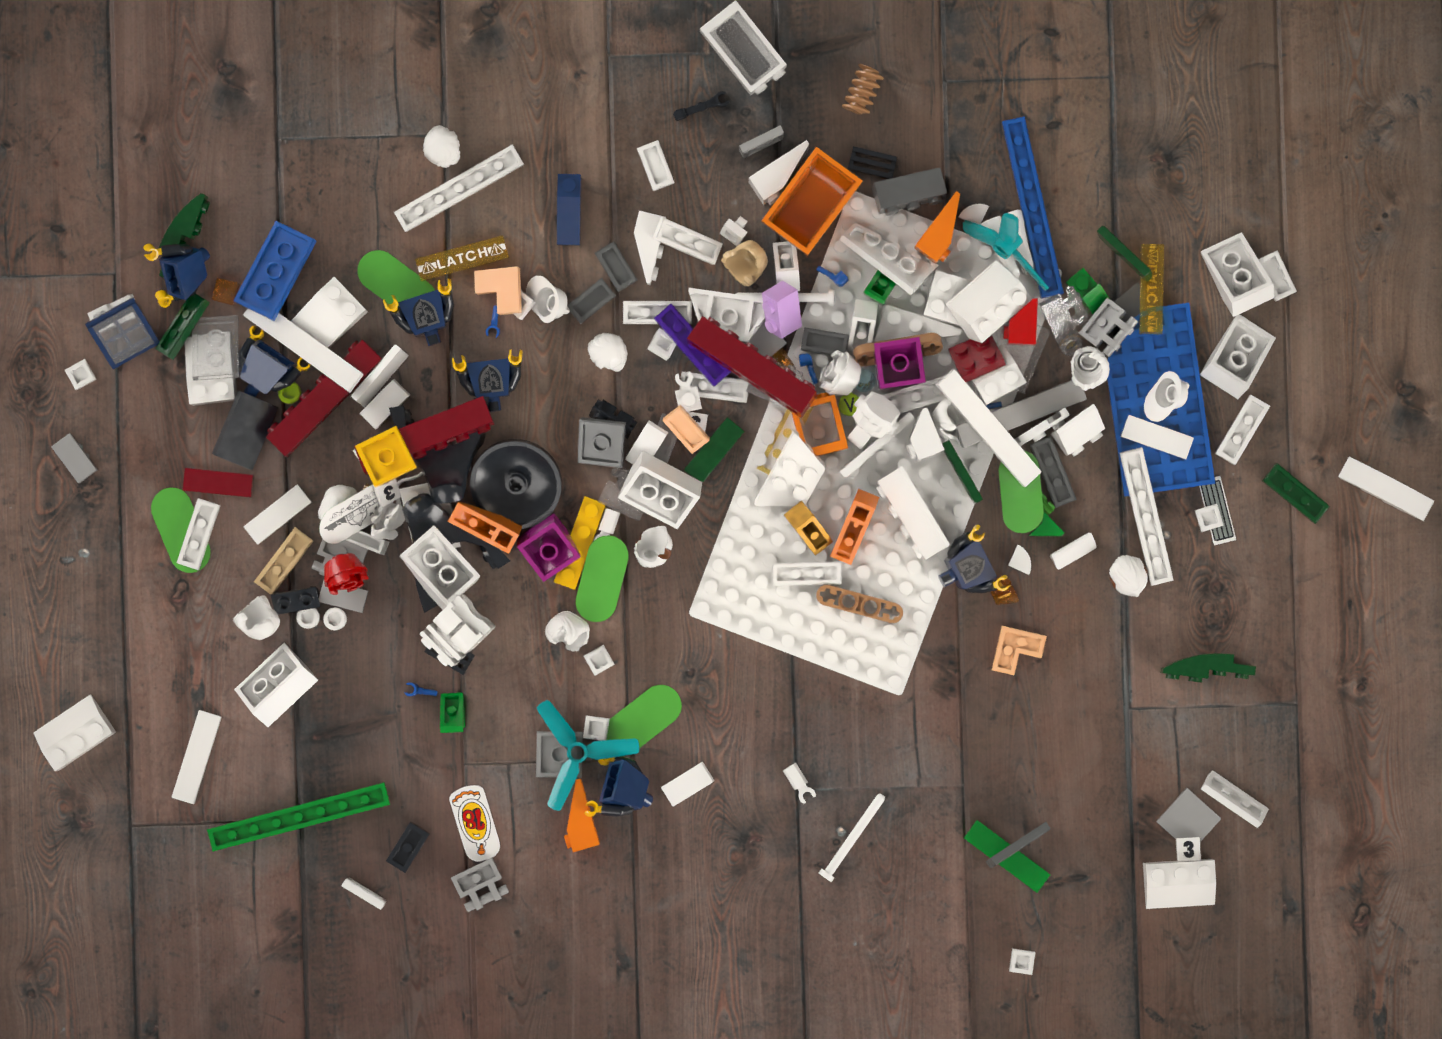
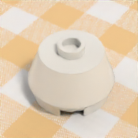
[819,350,861,396]

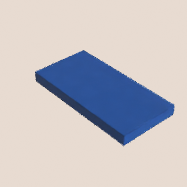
[233,221,317,321]

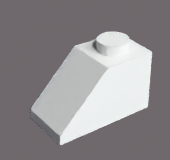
[773,241,800,291]
[847,299,878,352]

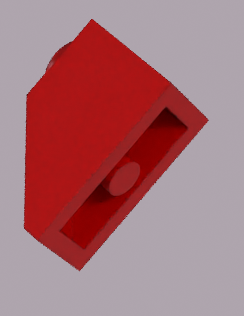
[1003,298,1038,346]

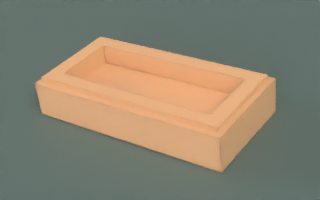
[663,405,710,454]

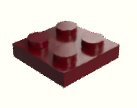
[948,335,1006,382]

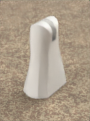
[980,210,1034,278]

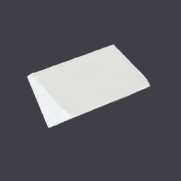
[1050,533,1097,569]

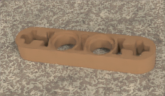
[853,333,943,366]
[816,585,903,623]

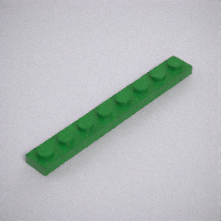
[207,782,391,851]

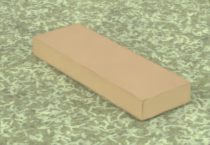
[254,527,314,594]

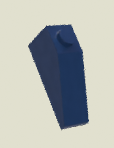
[557,174,582,245]

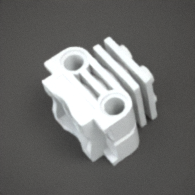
[420,594,496,667]

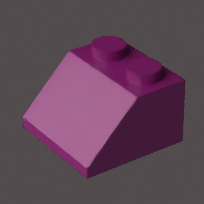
[874,337,926,389]
[517,513,581,582]

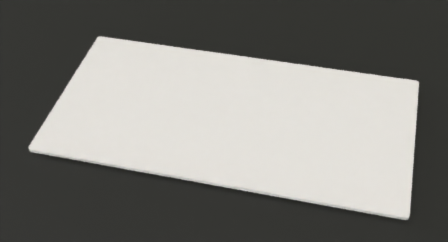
[689,191,1062,695]

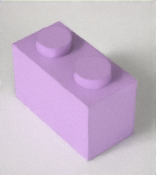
[762,281,802,339]

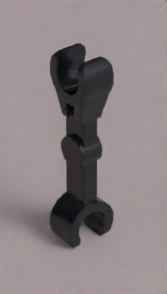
[673,91,729,121]

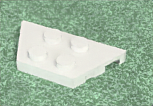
[688,288,765,343]
[755,430,826,506]

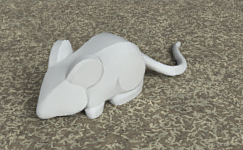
[371,472,423,540]

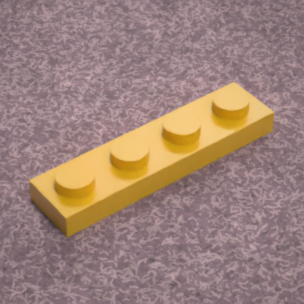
[554,496,606,590]

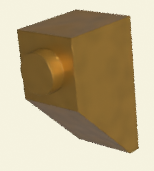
[784,501,833,556]

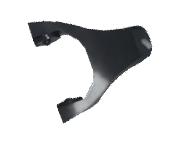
[389,397,489,504]
[402,493,510,613]

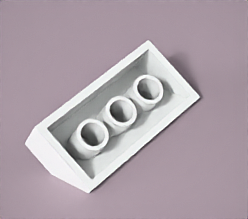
[876,466,950,560]

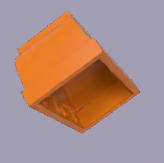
[761,147,863,256]

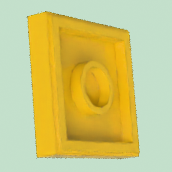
[355,426,417,488]

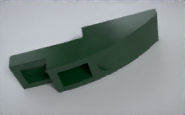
[159,193,210,278]
[1160,653,1256,683]

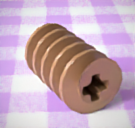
[842,64,884,115]

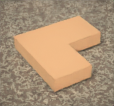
[474,267,522,315]
[992,626,1047,675]

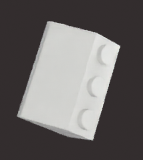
[946,260,1032,343]
[618,451,702,529]
[234,643,318,727]
[34,694,116,771]
[1143,859,1216,909]

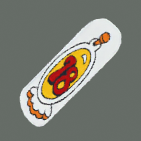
[449,785,500,861]

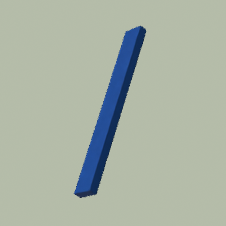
[1002,116,1064,299]

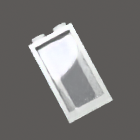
[700,0,787,96]

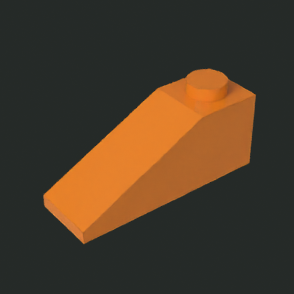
[914,191,960,263]
[830,488,880,565]
[448,501,522,554]
[564,778,600,852]

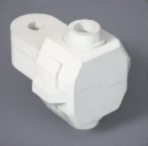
[846,392,900,450]

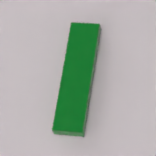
[963,820,1051,893]

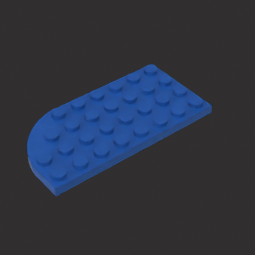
[1107,303,1215,497]

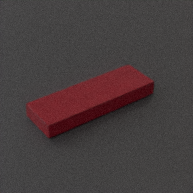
[182,468,254,498]

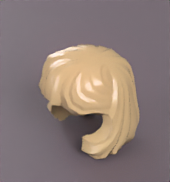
[721,240,768,286]

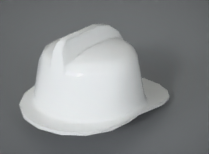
[526,276,570,323]
[1144,371,1189,422]

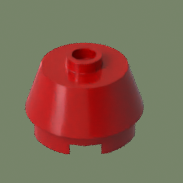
[324,553,369,595]

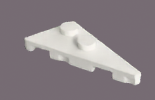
[874,304,962,342]
[997,408,1070,459]

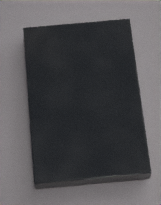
[212,391,279,470]

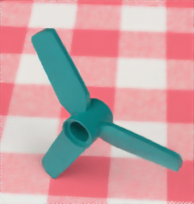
[963,213,1049,291]
[537,700,639,811]

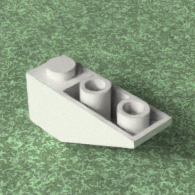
[634,211,666,285]

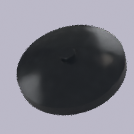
[470,439,562,529]

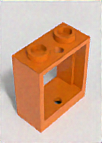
[791,392,848,456]

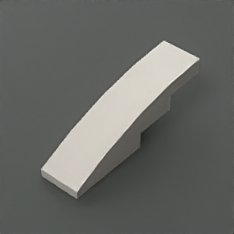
[1338,457,1434,521]

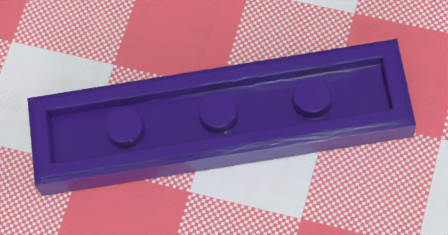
[654,304,731,387]

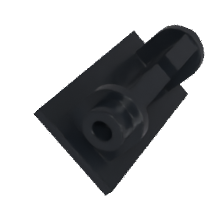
[589,399,638,439]
[271,586,320,615]

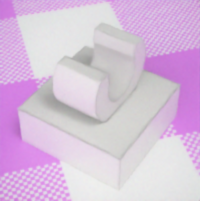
[720,216,748,246]

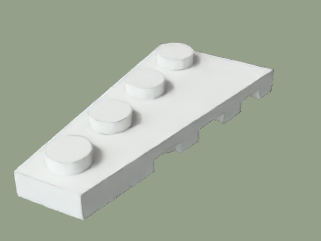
[840,223,939,295]

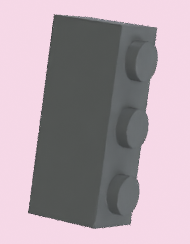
[872,167,947,216]

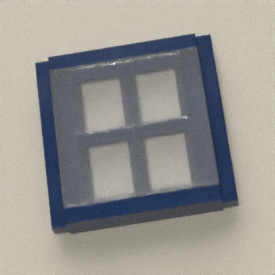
[85,297,160,369]

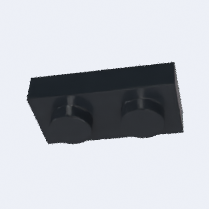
[386,822,430,873]

